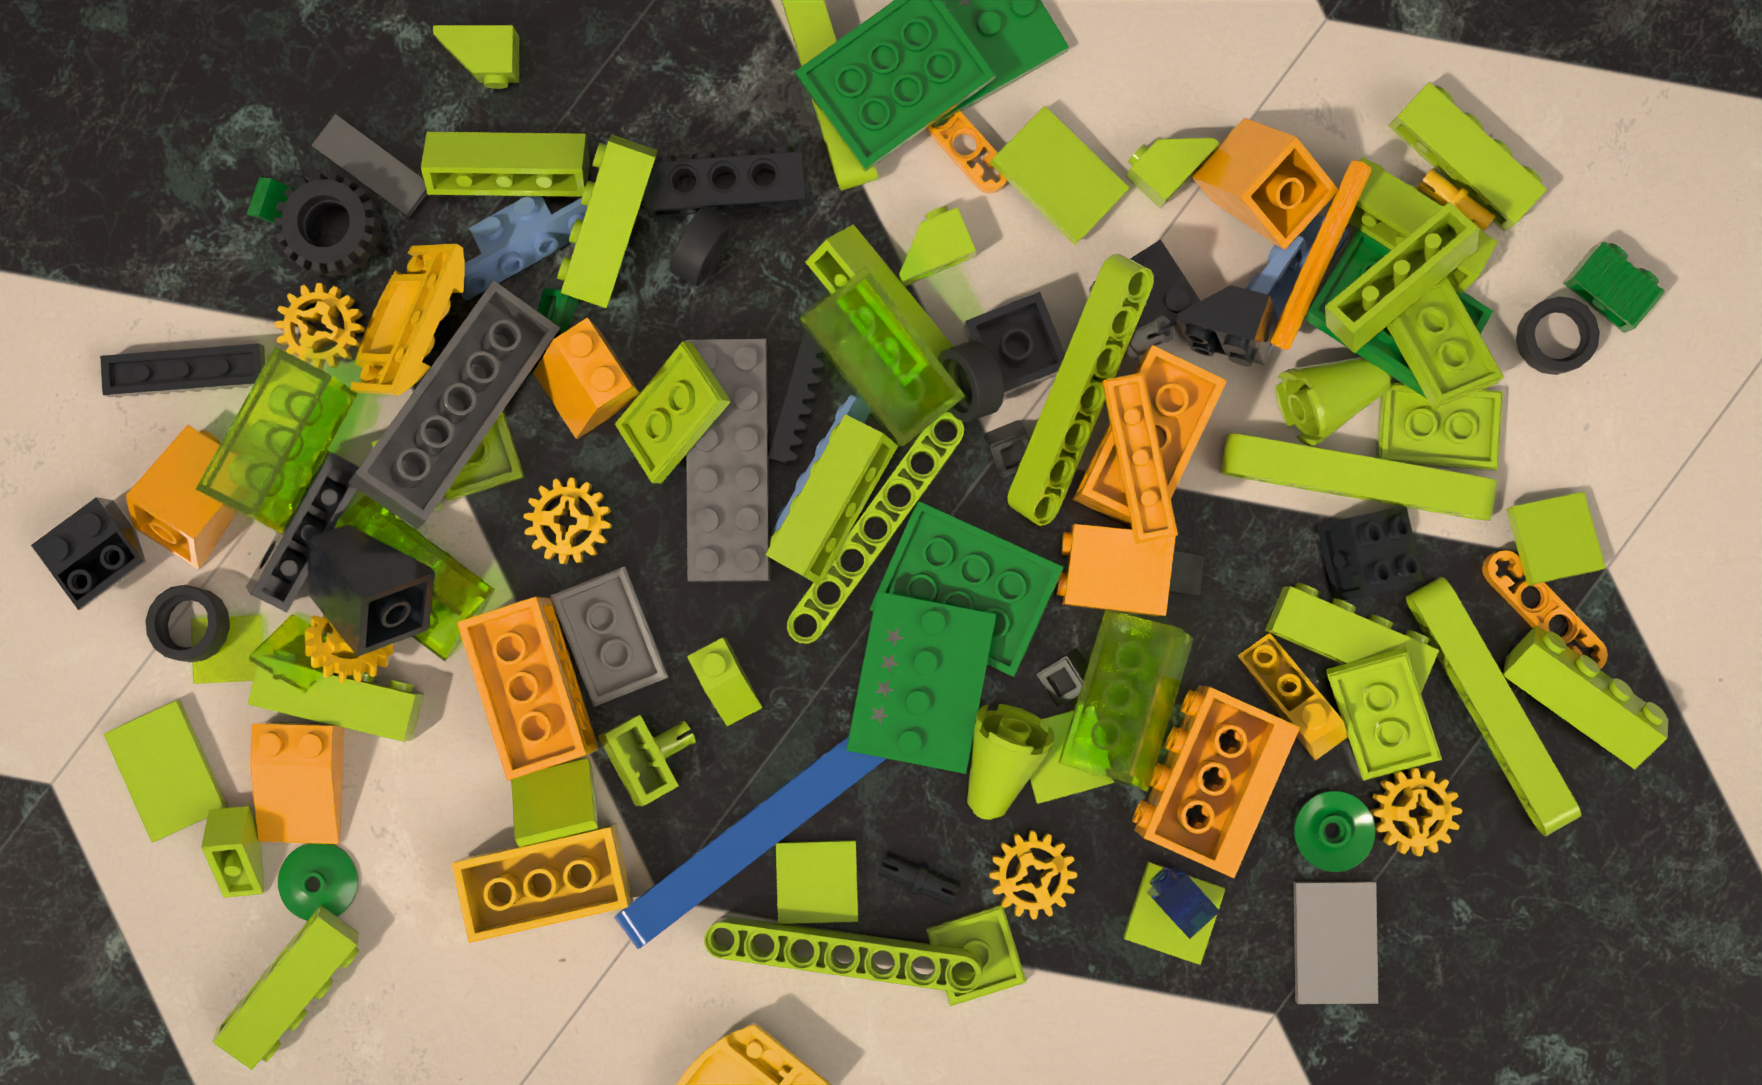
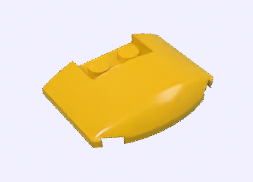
[350,244,465,396]
[676,1023,831,1085]

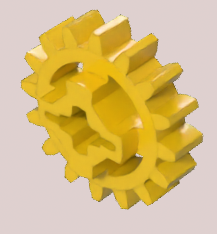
[274,283,365,371]
[524,478,612,564]
[305,614,394,683]
[1370,767,1462,856]
[989,830,1077,919]

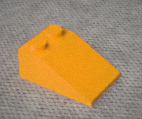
[250,722,344,844]

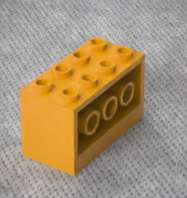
[1073,345,1227,528]
[457,597,599,781]
[1132,685,1300,878]

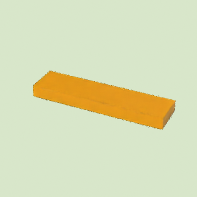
[1102,372,1178,544]

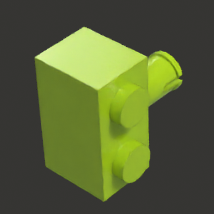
[598,715,696,806]

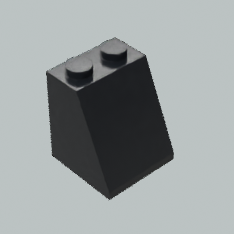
[308,524,435,657]

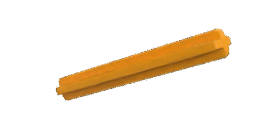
[1270,160,1372,350]

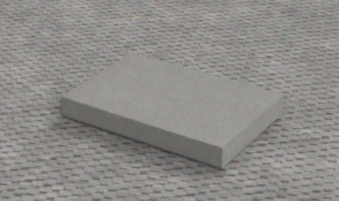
[551,566,669,707]
[1293,881,1378,1004]

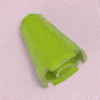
[1275,357,1392,446]
[967,704,1055,820]

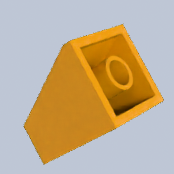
[1191,118,1339,250]
[533,317,640,439]
[126,424,256,570]
[1056,524,1176,616]

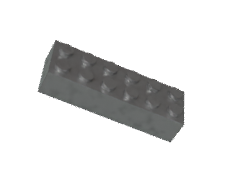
[348,280,560,530]
[685,339,771,582]

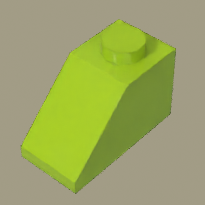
[433,25,519,89]
[1126,138,1220,208]
[899,206,976,287]
[687,637,763,726]
[201,806,264,898]

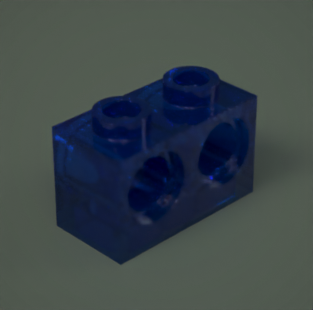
[1147,865,1220,939]

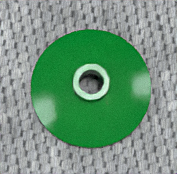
[1294,791,1375,872]
[278,843,358,921]

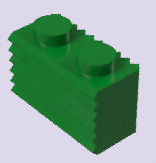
[1563,242,1665,333]

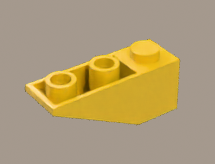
[1238,633,1348,761]

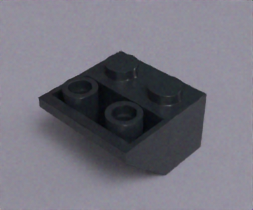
[1176,285,1279,367]
[31,497,146,610]

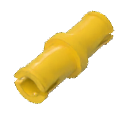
[1416,168,1496,232]

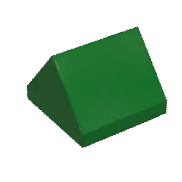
[247,177,296,224]
[537,288,579,334]

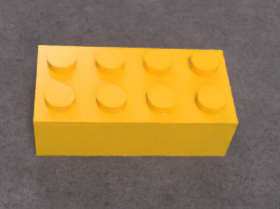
[451,823,633,943]

